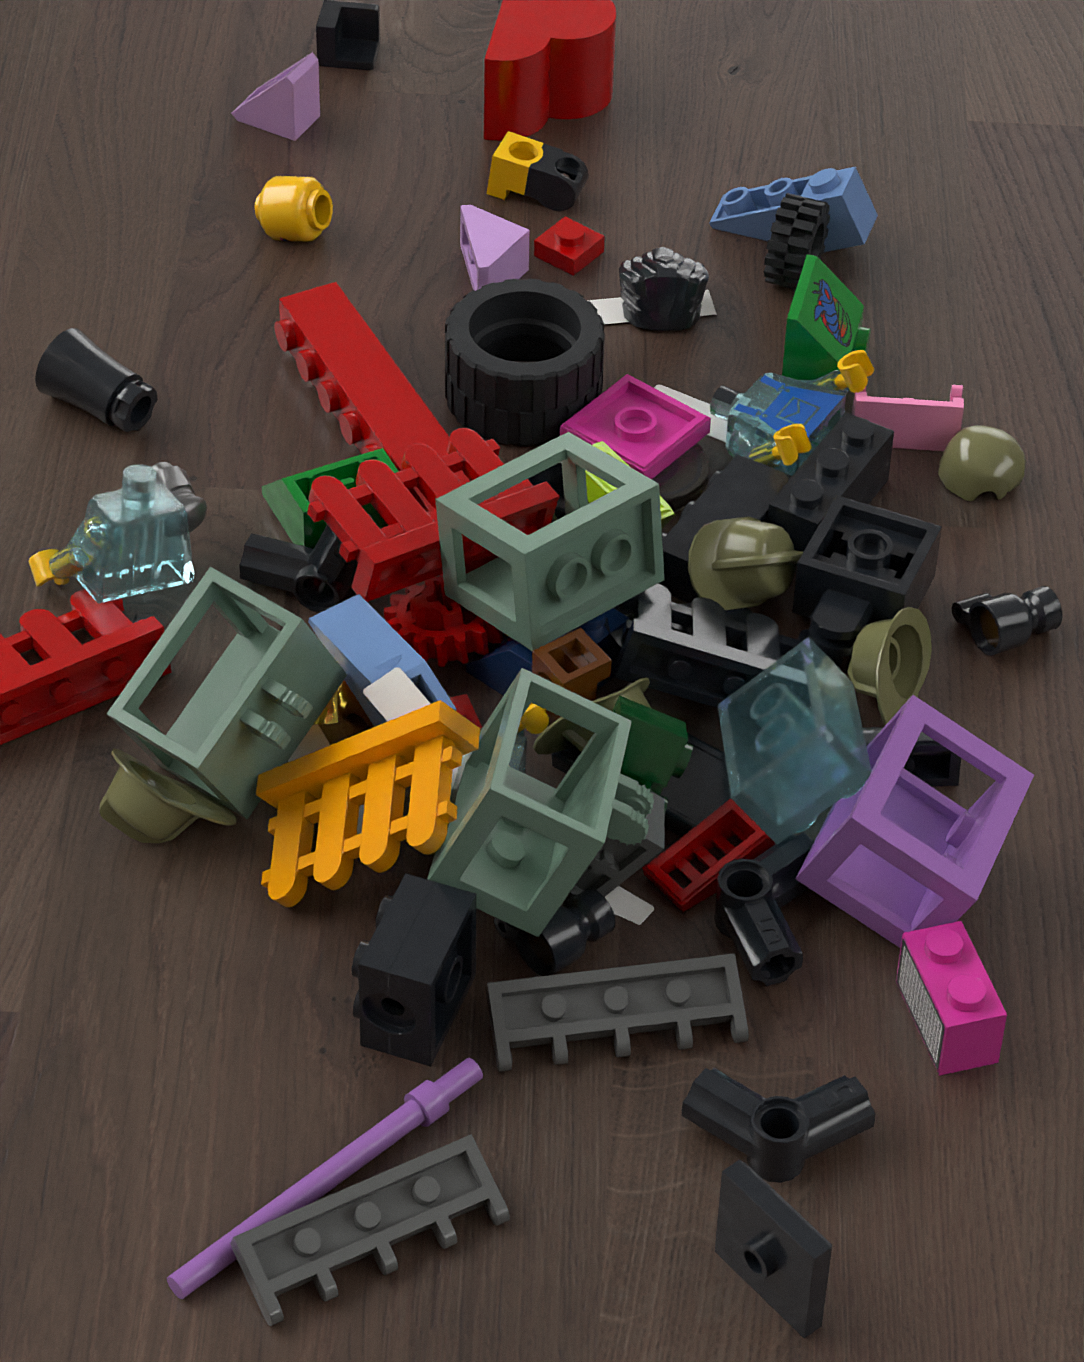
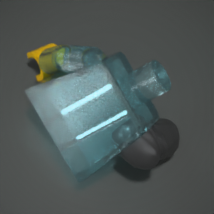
[28,462,207,604]

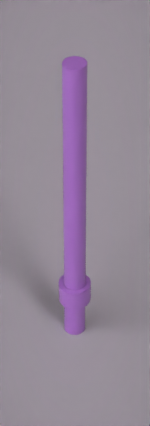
[167,1058,483,1299]

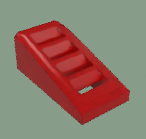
[643,796,775,912]

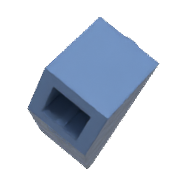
[709,167,878,252]
[308,594,456,727]

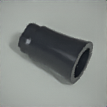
[35,328,158,433]

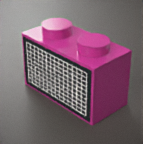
[896,921,1007,1076]

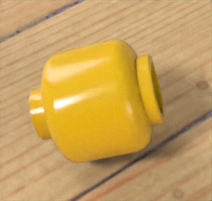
[255,176,333,241]

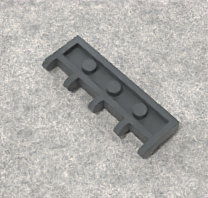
[485,953,749,1072]
[230,1134,510,1326]

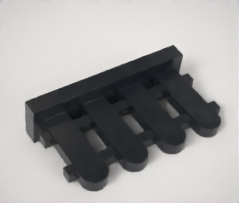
[614,584,855,742]

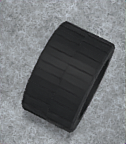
[445,279,605,446]

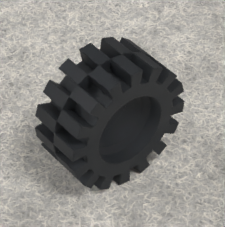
[764,193,830,290]

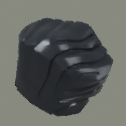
[619,247,709,331]

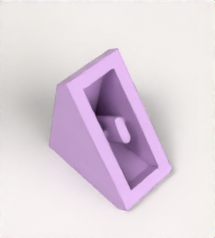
[231,52,320,141]
[460,205,530,291]

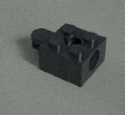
[792,495,942,657]
[351,873,477,1067]

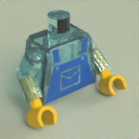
[710,350,874,476]

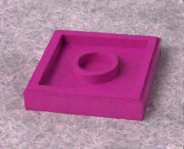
[560,374,711,479]

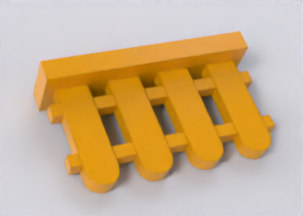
[256,700,480,908]

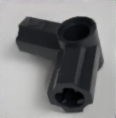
[239,514,372,613]
[714,832,814,986]
[682,1068,875,1183]

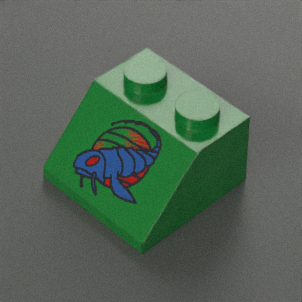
[780,254,871,411]

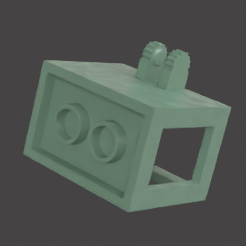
[435,432,664,651]
[107,567,348,819]
[427,668,655,937]

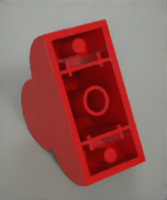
[484,0,616,141]

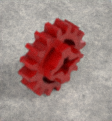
[383,576,503,667]

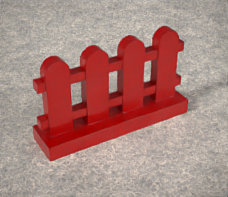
[307,428,559,602]
[0,588,172,745]

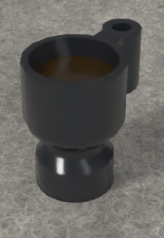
[952,586,1062,656]
[494,889,616,976]

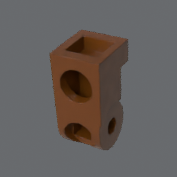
[532,628,612,748]

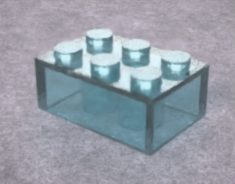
[718,637,872,845]

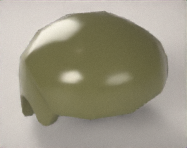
[938,425,1026,502]

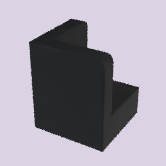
[316,0,381,71]

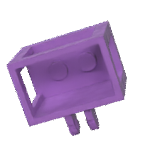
[796,695,1034,948]

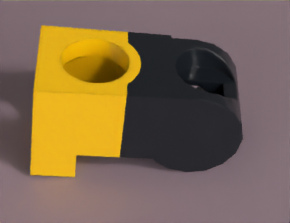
[486,131,589,211]

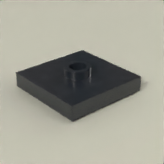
[715,1159,832,1339]

